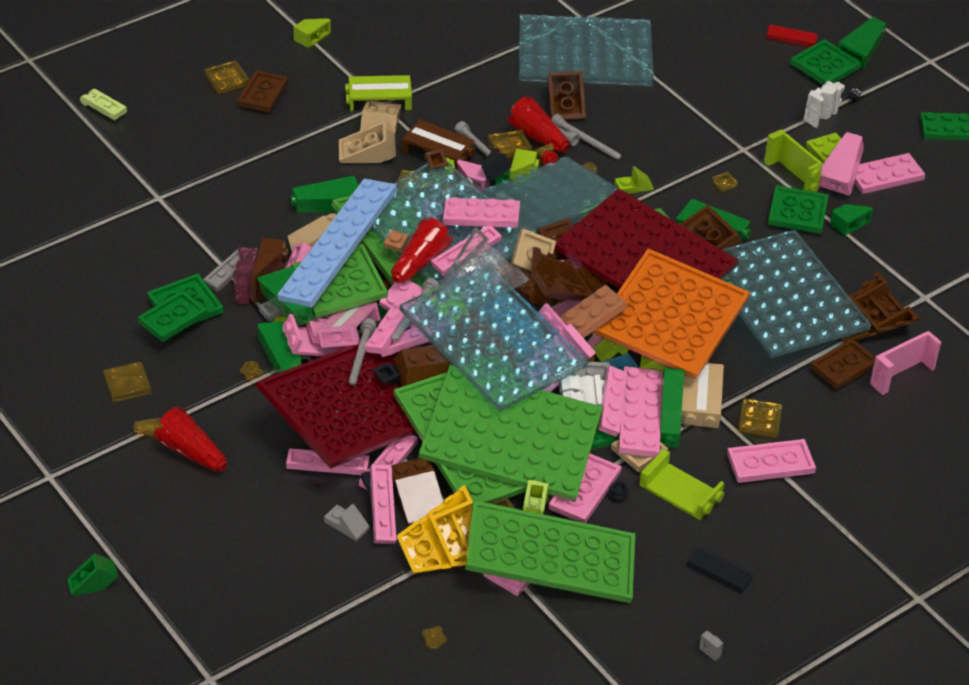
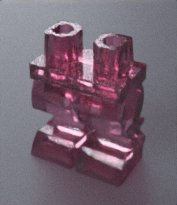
[233,247,258,304]

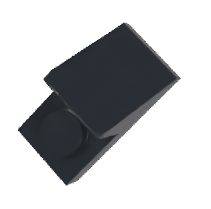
[481,148,512,182]

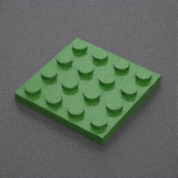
[292,244,388,318]

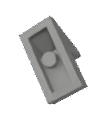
[324,504,369,541]

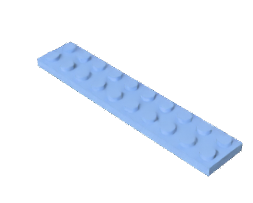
[277,179,398,308]

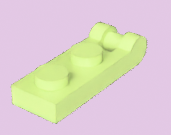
[80,89,127,120]

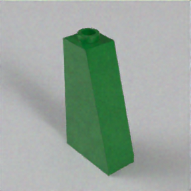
[838,17,886,69]
[290,176,359,213]
[676,199,751,243]
[257,266,315,326]
[258,321,301,374]
[660,368,684,448]

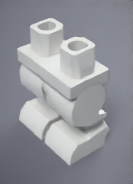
[804,81,845,128]
[559,374,605,406]

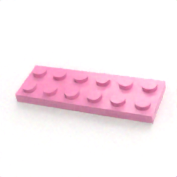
[618,366,663,457]

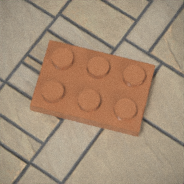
[560,285,628,338]

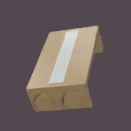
[681,363,724,428]

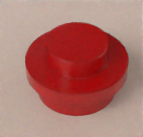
[541,151,558,168]

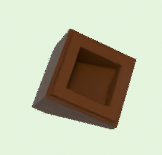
[424,148,448,171]

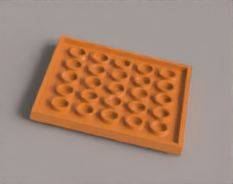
[593,249,750,379]

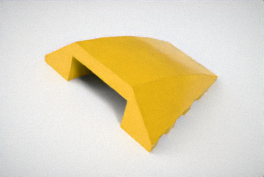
[397,485,473,574]

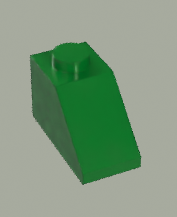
[830,204,873,236]
[67,553,118,596]

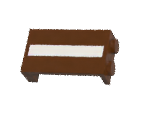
[402,119,475,172]

